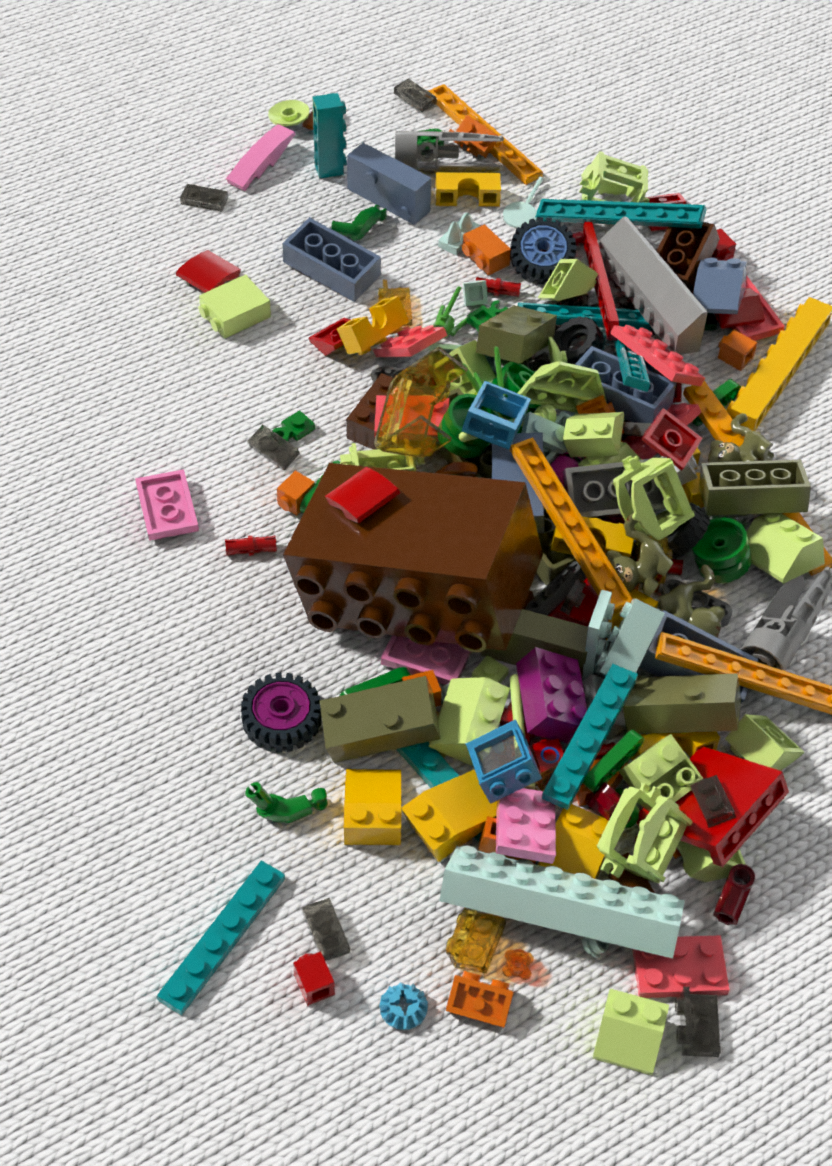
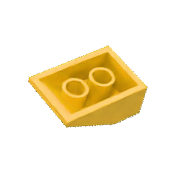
[344,769,401,845]
[401,769,497,862]
[538,804,609,879]

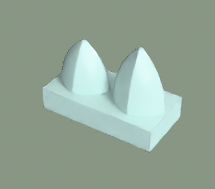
[438,213,481,255]

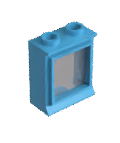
[466,719,542,804]

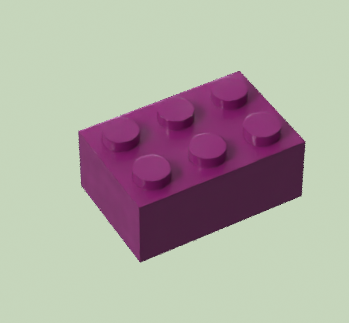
[516,647,587,744]

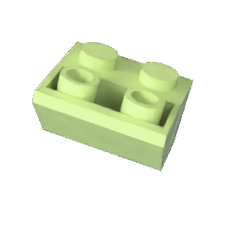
[619,734,704,802]

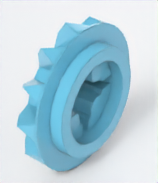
[380,982,428,1030]

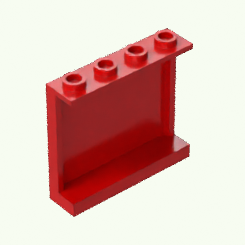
[637,746,789,867]

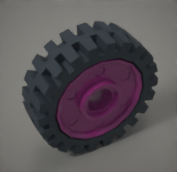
[241,672,322,753]

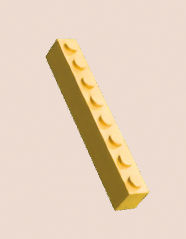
[727,297,832,431]

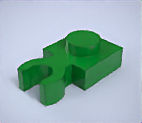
[466,300,508,332]
[271,410,315,447]

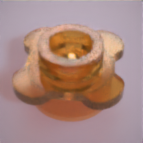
[502,949,534,980]

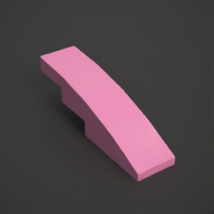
[226,124,295,191]

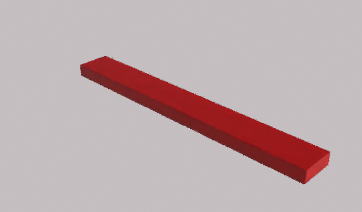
[583,222,619,341]

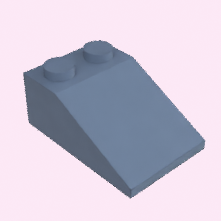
[693,258,747,314]

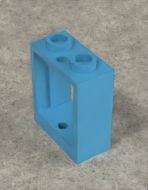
[462,381,531,450]

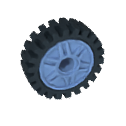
[510,217,576,284]

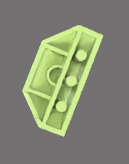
[518,361,607,413]

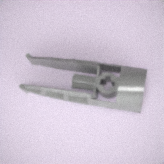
[395,131,504,172]
[740,567,832,671]

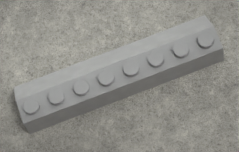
[599,217,707,355]

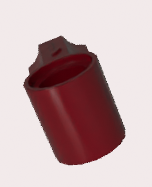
[586,782,631,823]
[713,864,755,925]

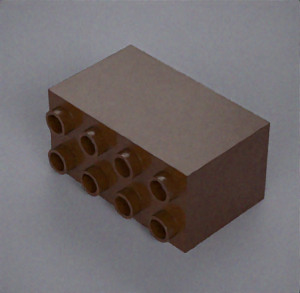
[283,463,543,652]

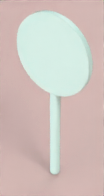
[503,177,543,228]

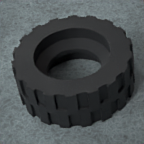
[553,316,605,365]
[656,502,710,559]

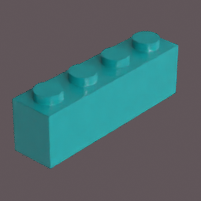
[312,93,347,179]

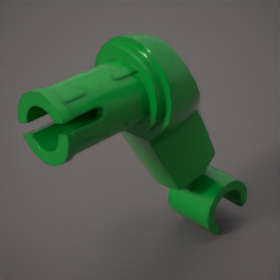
[331,205,387,241]
[245,782,328,823]

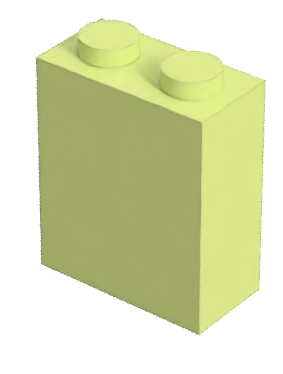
[198,274,271,339]

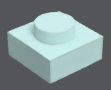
[462,280,488,306]

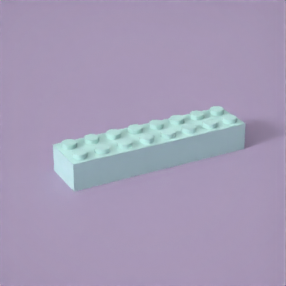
[439,846,685,959]

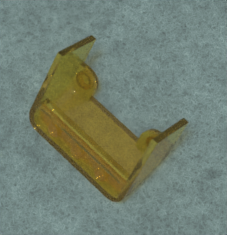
[374,346,468,458]

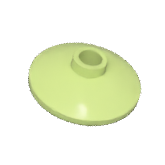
[268,100,310,126]
[548,337,567,363]

